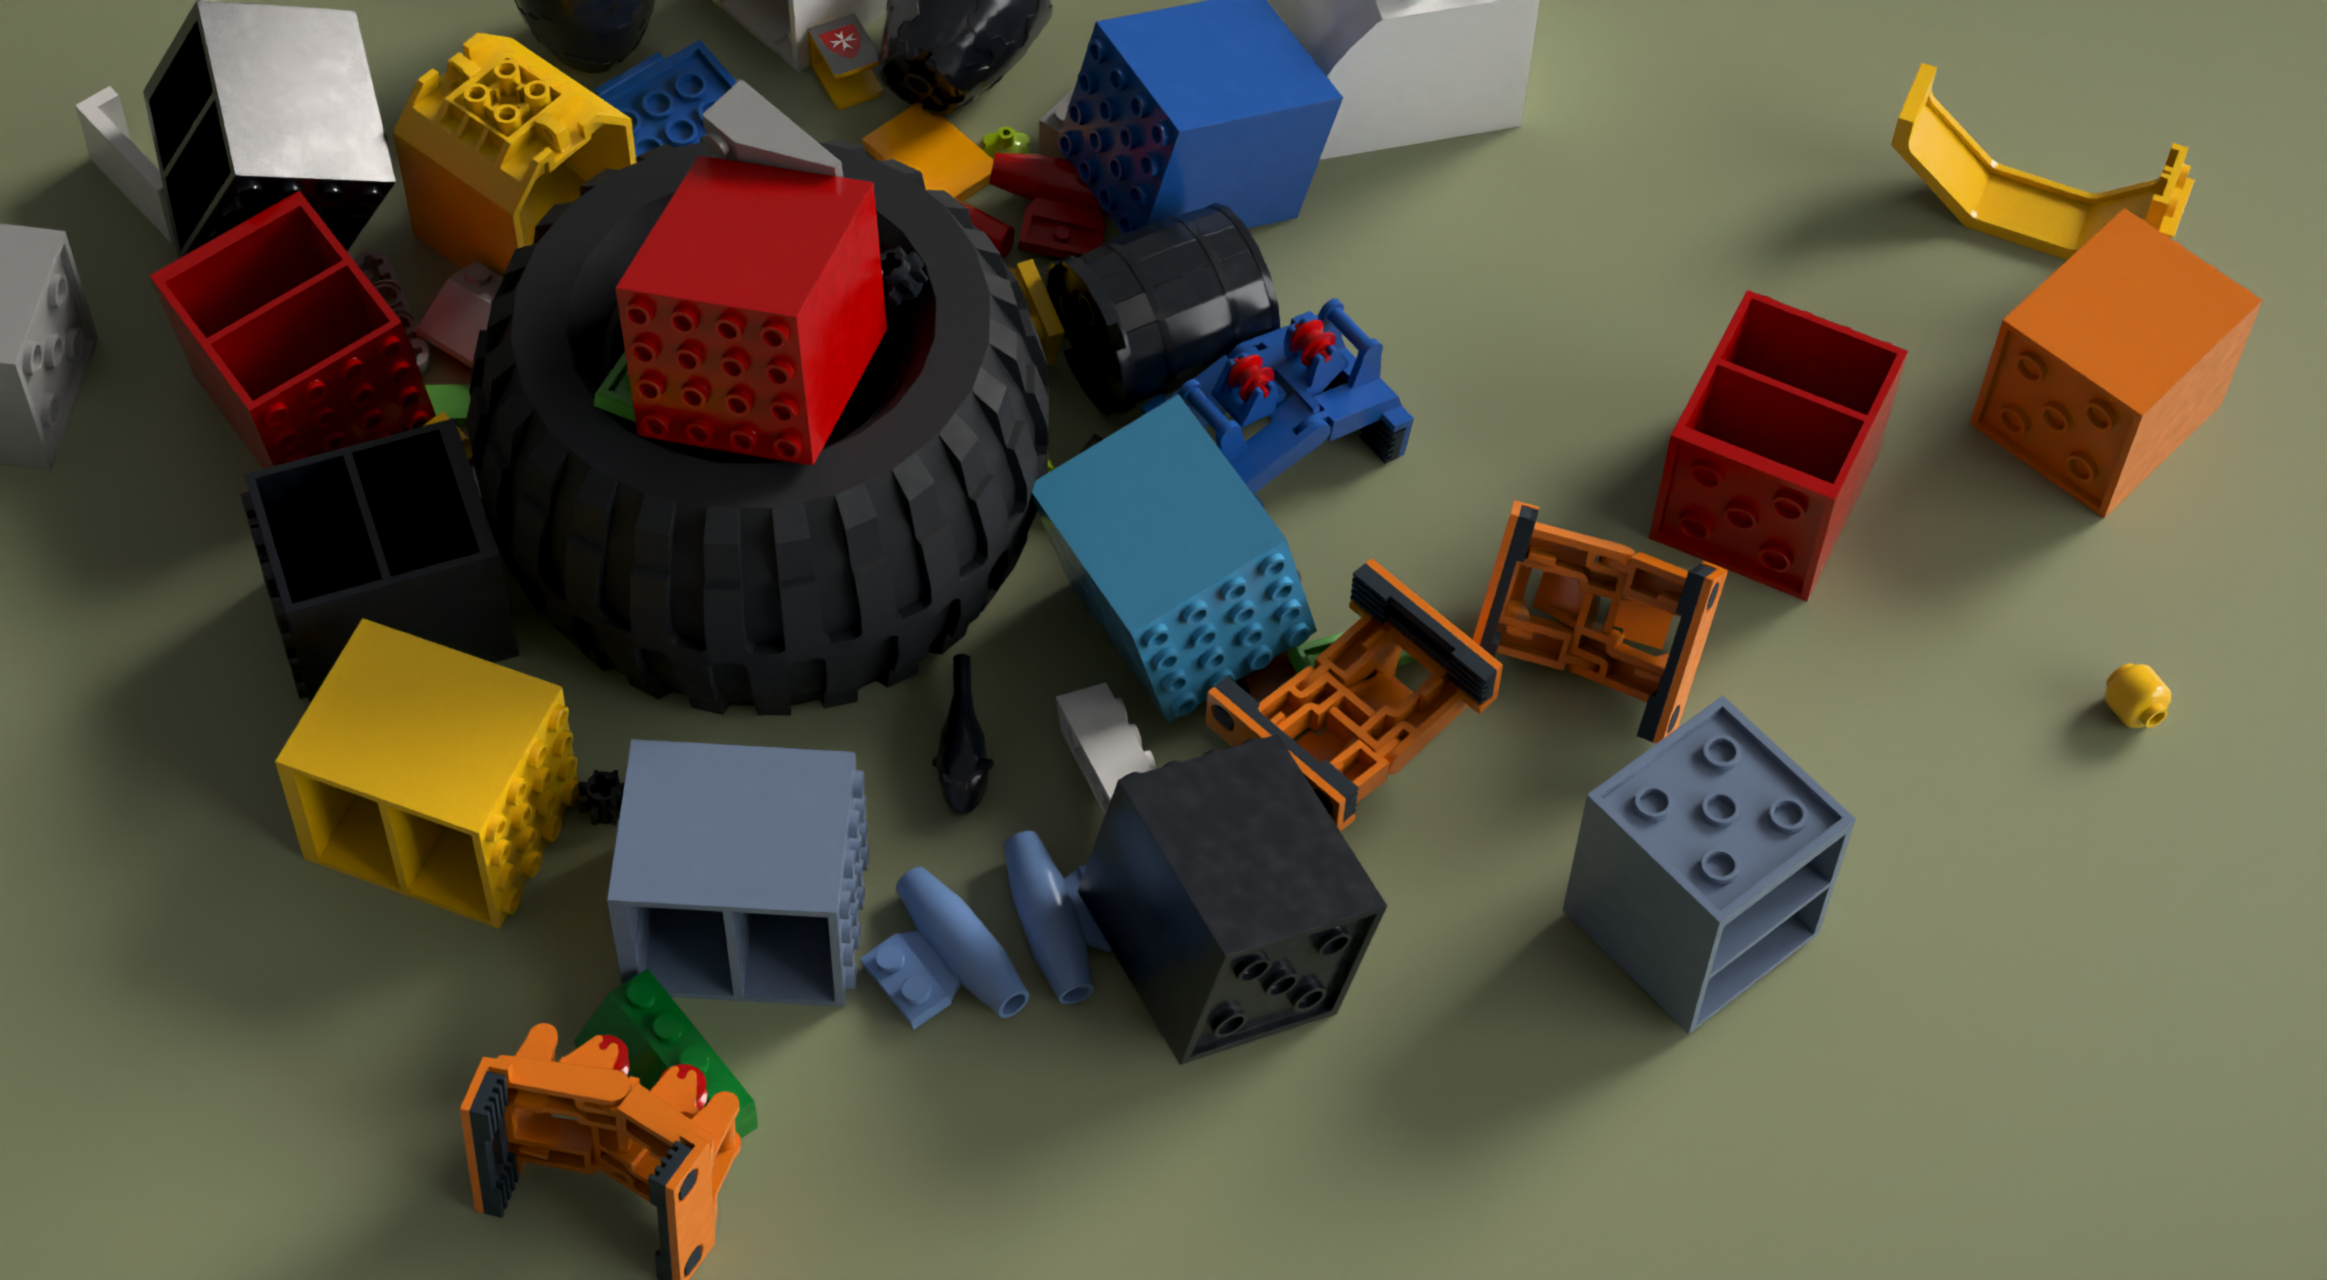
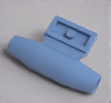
[1003,831,1112,1004]
[860,867,1029,1030]

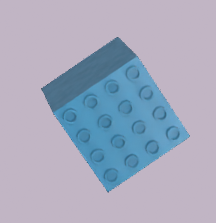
[1032,394,1317,723]

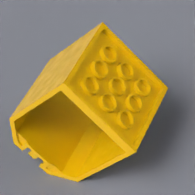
[393,33,637,277]

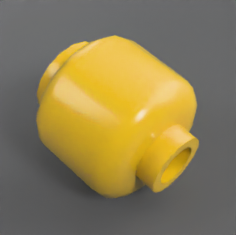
[2105,663,2171,728]

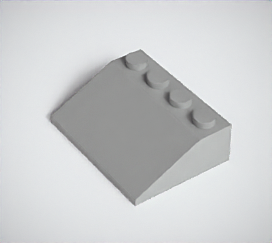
[702,79,843,177]

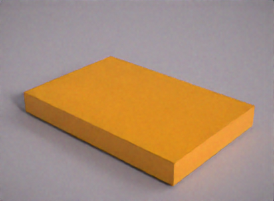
[862,102,994,202]

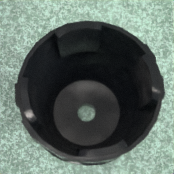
[514,0,655,73]
[879,0,1053,115]

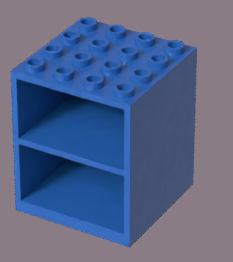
[1057,0,1343,235]

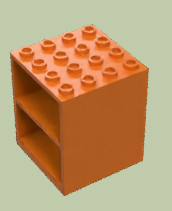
[1970,208,2263,518]

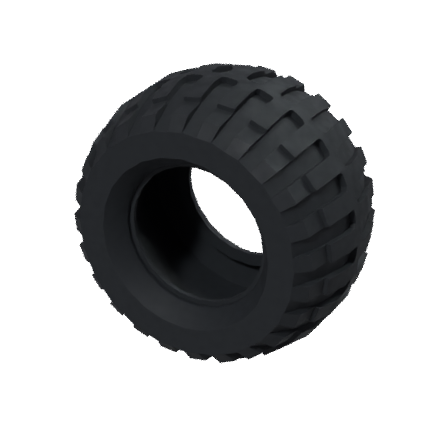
[466,137,1049,716]

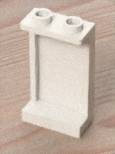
[75,86,175,244]

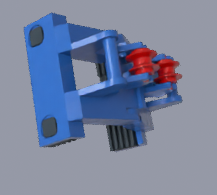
[1141,298,1414,508]

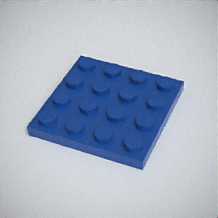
[598,40,737,161]

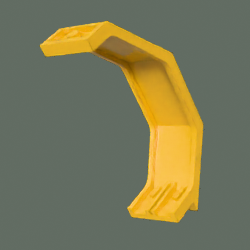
[1891,63,2195,260]

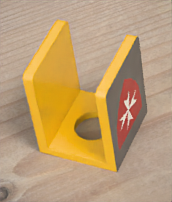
[807,13,883,110]

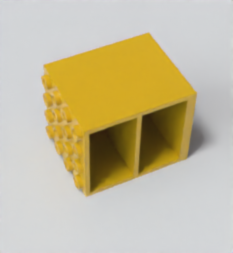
[275,618,581,929]

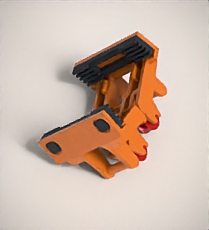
[1472,500,1728,744]
[460,1023,741,1280]

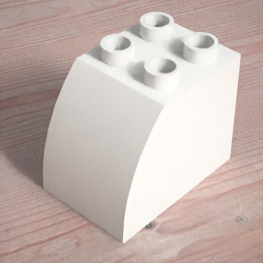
[1266,0,1540,160]

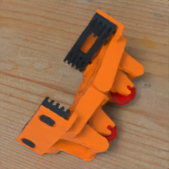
[1206,558,1503,832]

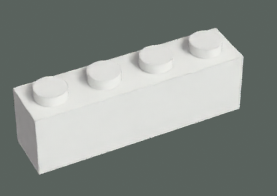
[1056,682,1157,815]

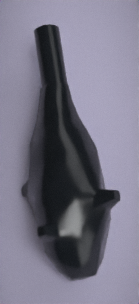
[932,654,994,815]

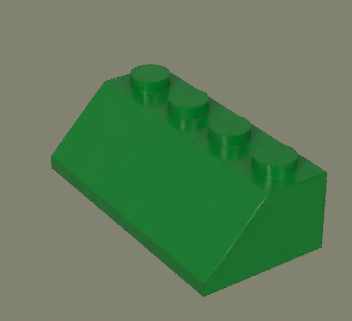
[574,969,758,1138]

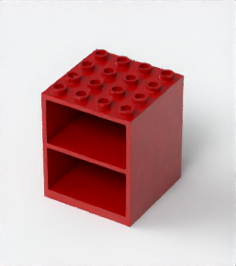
[615,155,887,466]
[150,191,436,469]
[1649,290,1908,601]

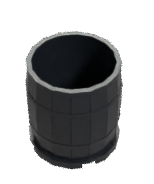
[1046,203,1280,416]

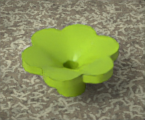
[983,127,1030,160]

